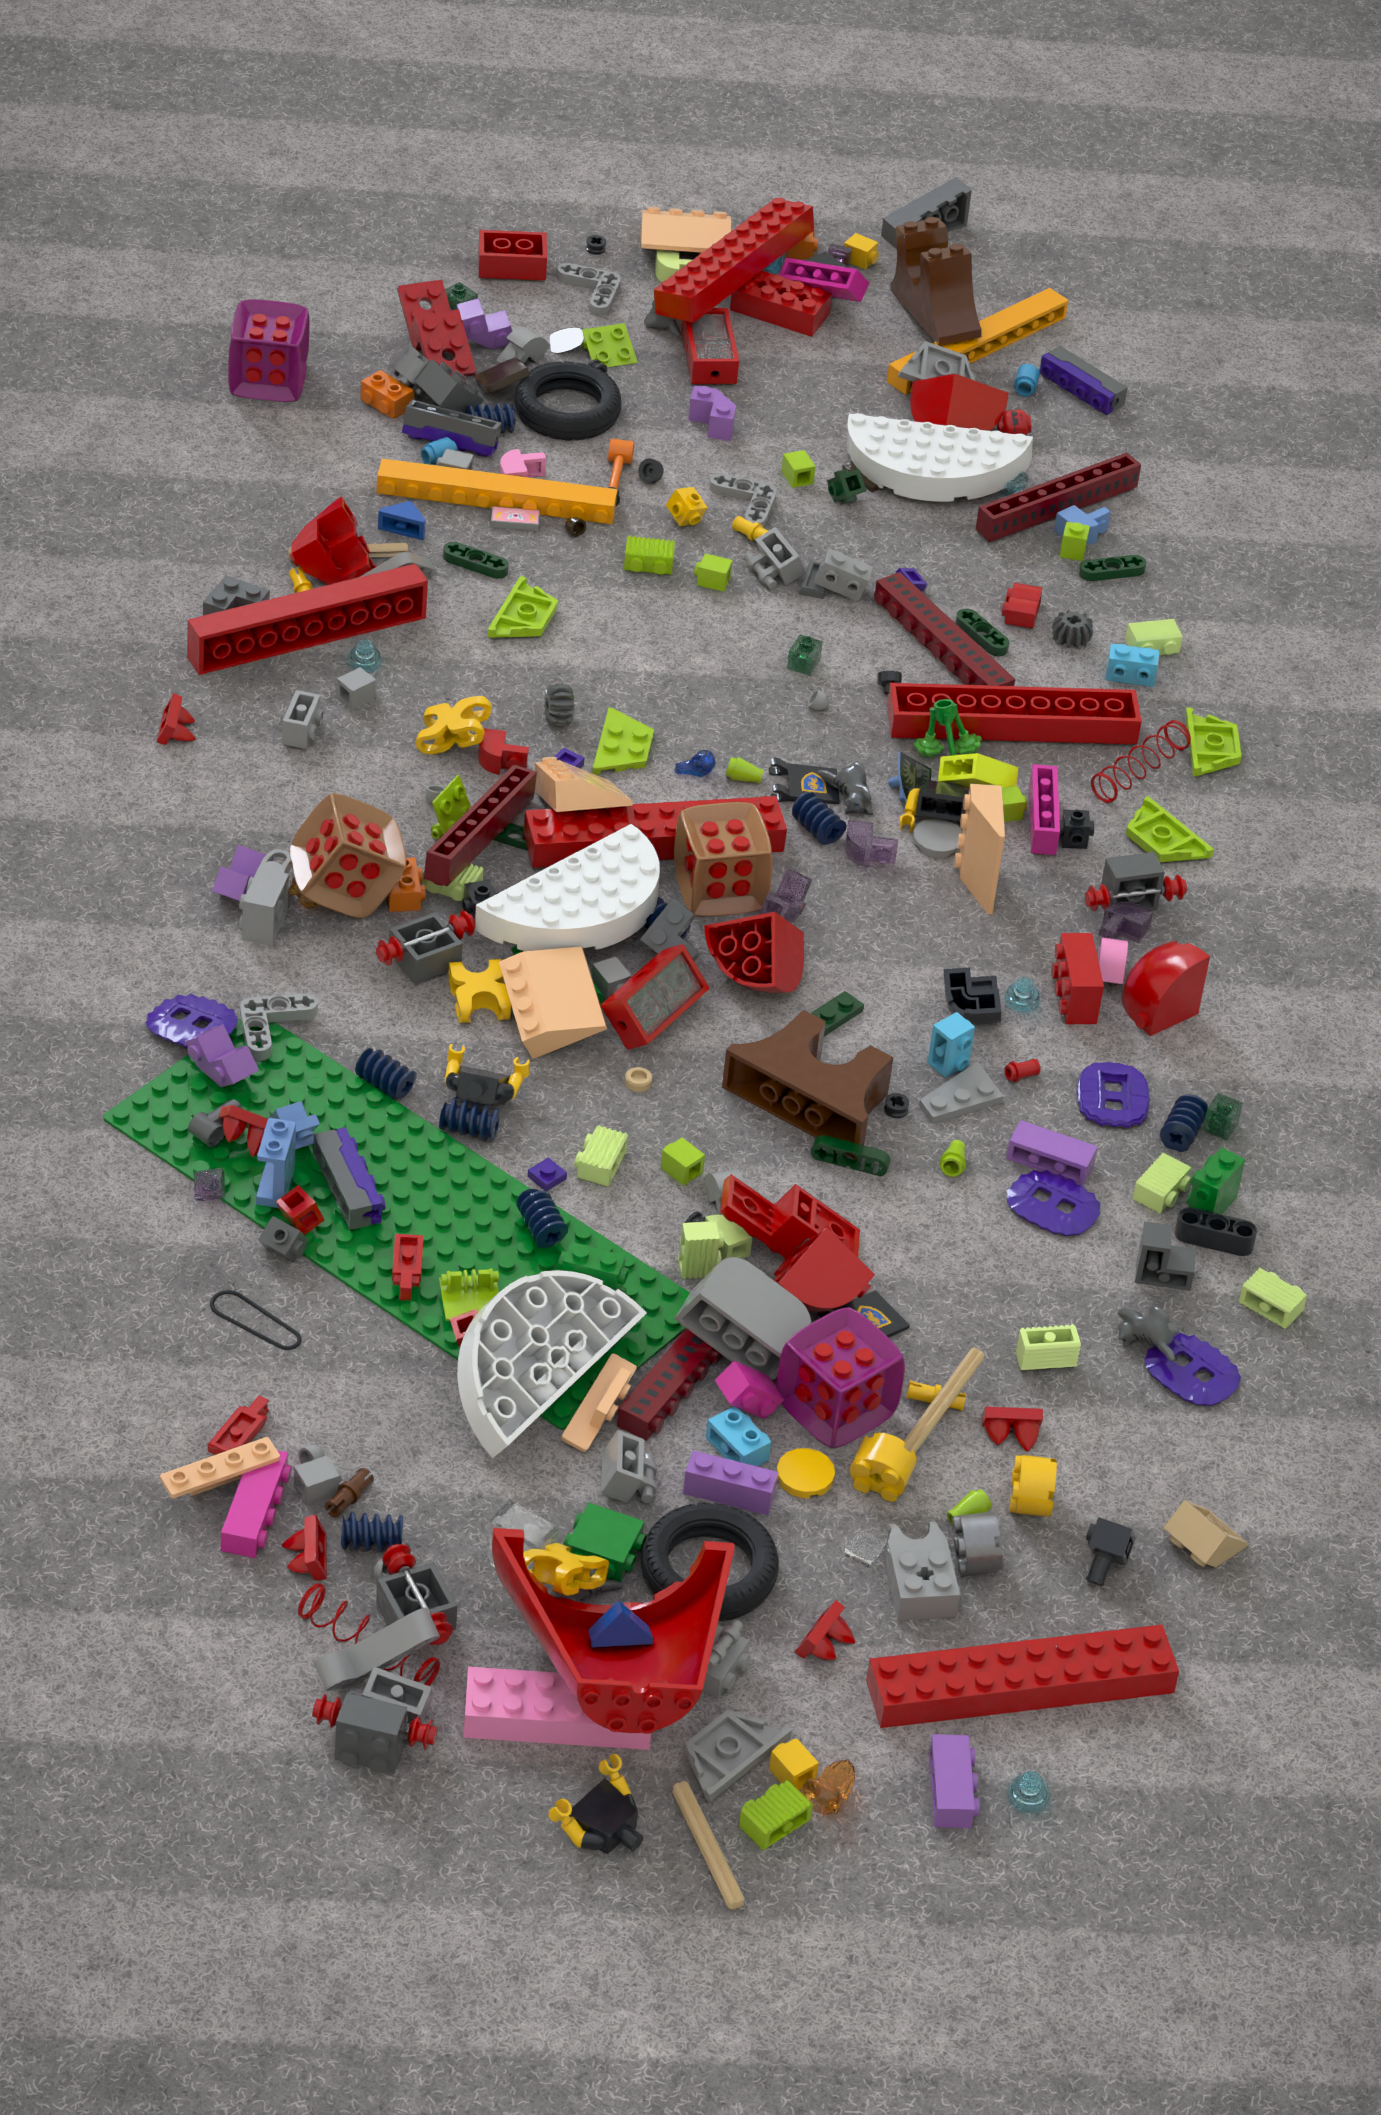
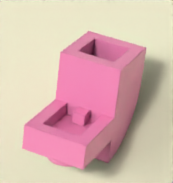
[500,449,546,478]
[1098,938,1128,984]

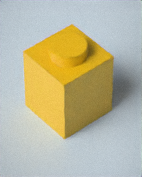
[842,233,879,270]
[769,1738,819,1790]

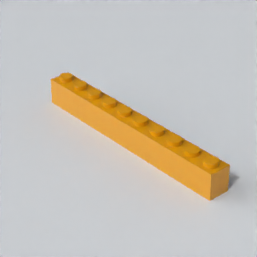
[887,288,1069,395]
[376,458,617,524]

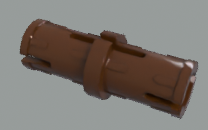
[324,1468,374,1518]

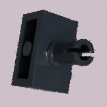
[1086,1517,1136,1586]

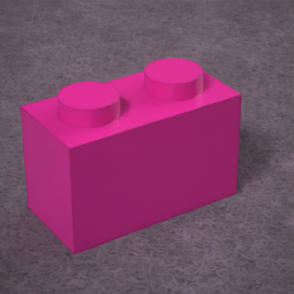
[715,1361,784,1419]

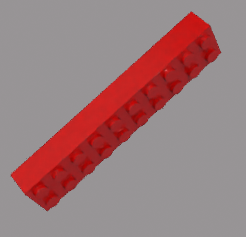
[653,198,815,323]
[187,564,428,675]
[887,683,1142,744]
[523,796,787,868]
[866,1624,1179,1728]

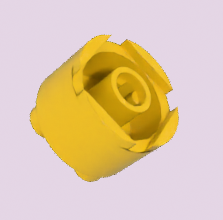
[850,1432,917,1502]
[1009,1455,1057,1517]

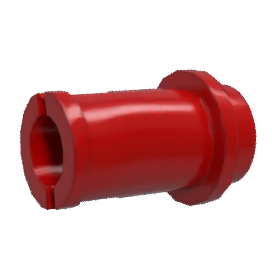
[1004,1059,1041,1082]

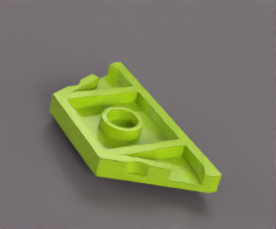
[487,576,558,638]
[592,707,654,775]
[1185,707,1242,776]
[1125,796,1214,862]

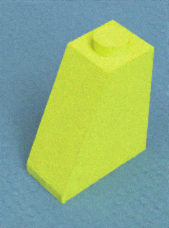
[938,753,1019,788]

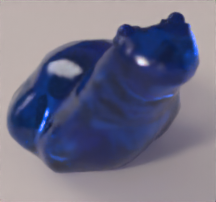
[674,750,716,777]

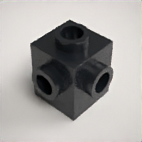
[1060,809,1094,849]
[462,879,498,920]

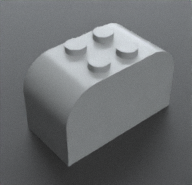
[674,1257,811,1381]

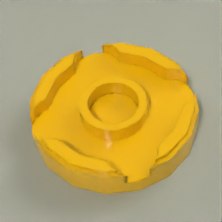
[776,1448,835,1498]

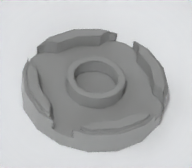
[913,818,963,858]

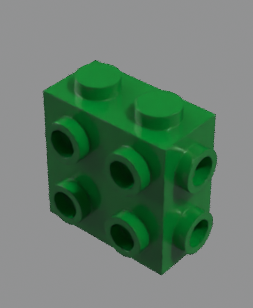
[1186,1147,1245,1214]
[558,1242,629,1294]
[563,1503,647,1582]

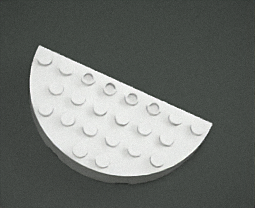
[847,413,1033,502]
[475,824,660,951]
[457,1270,647,1458]

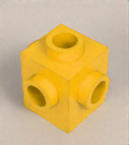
[666,487,708,526]

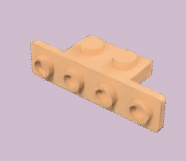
[561,1354,637,1453]
[160,1437,280,1498]

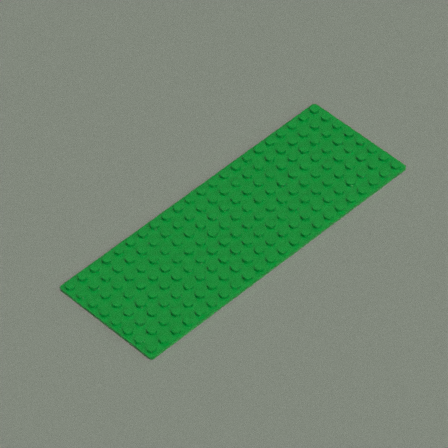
[103,1010,690,1430]

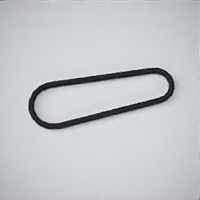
[210,1290,302,1350]

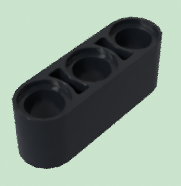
[1175,1207,1257,1256]

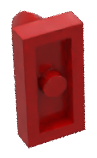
[156,693,196,745]
[218,1105,268,1157]
[981,1406,1043,1452]
[281,1515,327,1581]
[794,1600,855,1660]

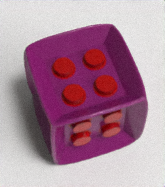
[228,299,310,402]
[777,1307,905,1448]

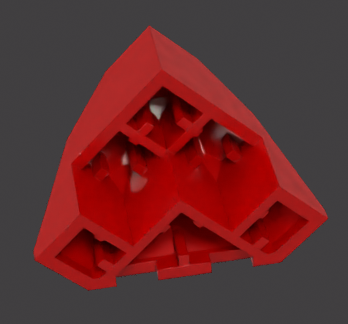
[290,496,377,585]

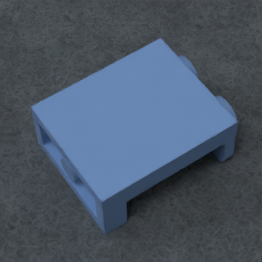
[256,1118,296,1208]

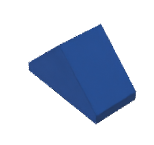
[378,501,426,540]
[588,1600,653,1647]

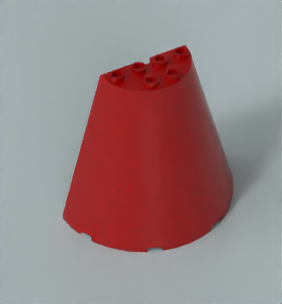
[491,1528,735,1734]

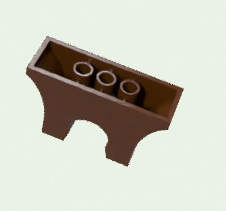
[890,217,982,346]
[722,1010,893,1159]

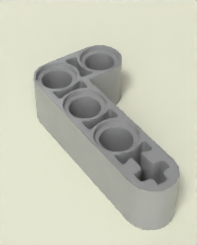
[314,1608,440,1691]

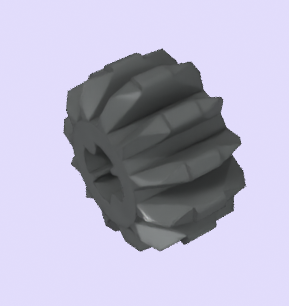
[1052,610,1093,649]
[544,684,575,727]

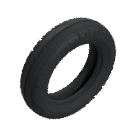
[515,361,622,440]
[641,1503,779,1621]

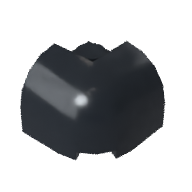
[943,967,1001,1025]

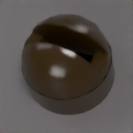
[565,517,586,537]

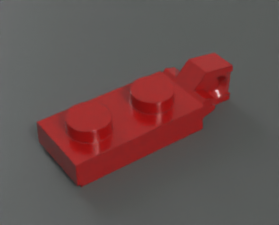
[392,1234,424,1300]
[208,1395,269,1455]

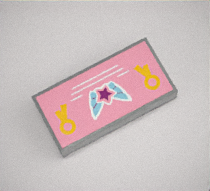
[491,506,540,531]

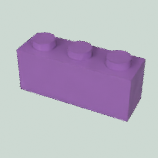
[1006,1120,1098,1185]
[683,1450,779,1515]
[929,1734,980,1828]

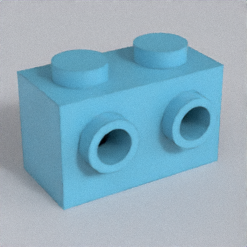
[1105,643,1159,687]
[927,1012,975,1078]
[706,1406,771,1466]

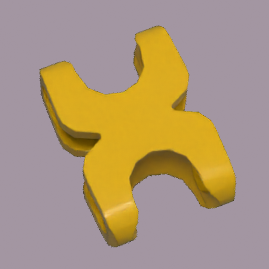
[415,696,492,755]
[448,959,512,1023]
[524,1543,609,1596]

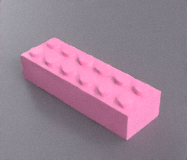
[463,1667,651,1750]

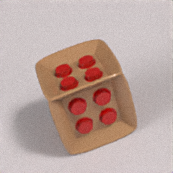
[290,793,406,918]
[674,802,773,917]

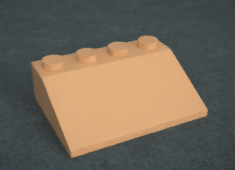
[640,207,731,252]
[535,757,633,812]
[954,784,1005,914]
[499,946,607,1059]

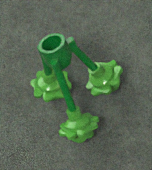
[913,699,982,758]

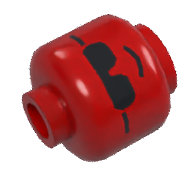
[997,409,1032,436]

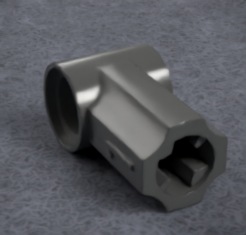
[188,1099,242,1147]

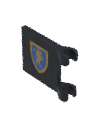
[769,758,840,804]
[815,1290,910,1338]

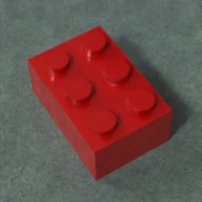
[478,230,547,281]
[1051,933,1104,1024]

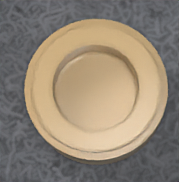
[625,1067,652,1092]

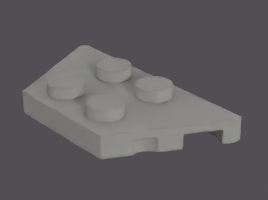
[898,341,976,382]
[684,1710,792,1803]

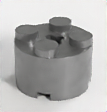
[387,343,430,397]
[953,1512,1003,1576]

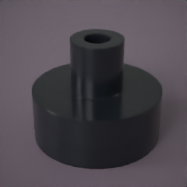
[638,458,664,483]
[877,671,902,694]

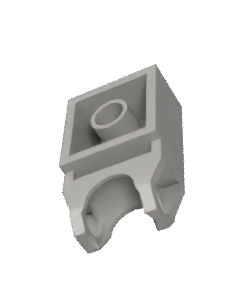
[239,849,291,946]
[885,1521,960,1621]

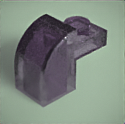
[845,820,898,868]
[759,869,812,923]
[1099,902,1153,945]

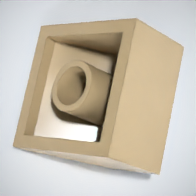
[1164,1500,1249,1567]

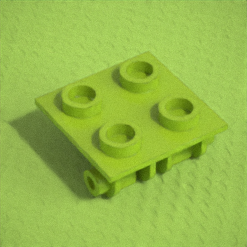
[581,323,638,368]
[431,775,471,839]
[439,1268,499,1321]

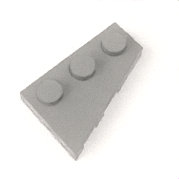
[919,1061,1004,1124]

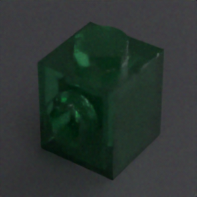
[445,282,478,310]
[787,634,823,676]
[1203,1093,1243,1141]

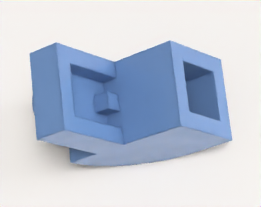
[1054,505,1111,544]
[270,1101,320,1150]

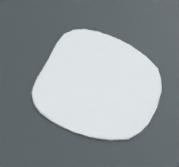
[550,328,584,353]

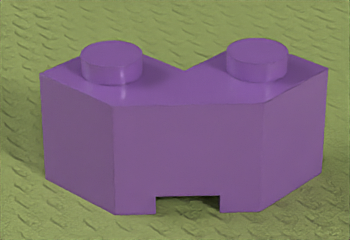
[457,298,512,349]
[689,385,736,441]
[212,845,274,901]
[185,1024,259,1087]

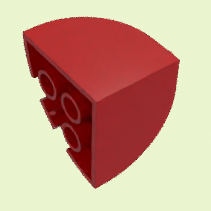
[910,374,1009,431]
[704,912,804,993]
[1121,941,1210,1036]
[773,1227,875,1313]

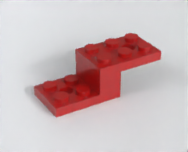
[397,279,476,377]
[720,1174,860,1258]

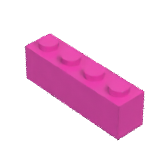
[779,258,870,302]
[1028,764,1060,855]
[221,1450,292,1558]

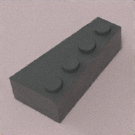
[881,177,972,249]

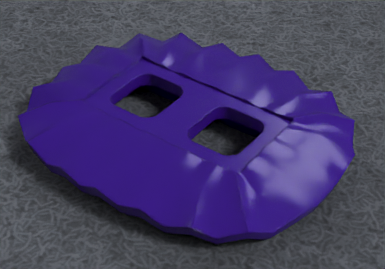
[145,993,238,1048]
[1077,1062,1150,1128]
[1007,1170,1100,1236]
[1145,1333,1241,1406]

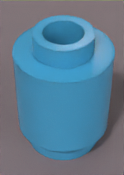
[1014,364,1040,397]
[421,437,457,465]

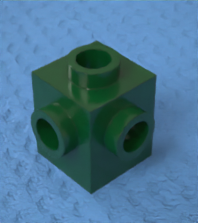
[826,468,867,504]

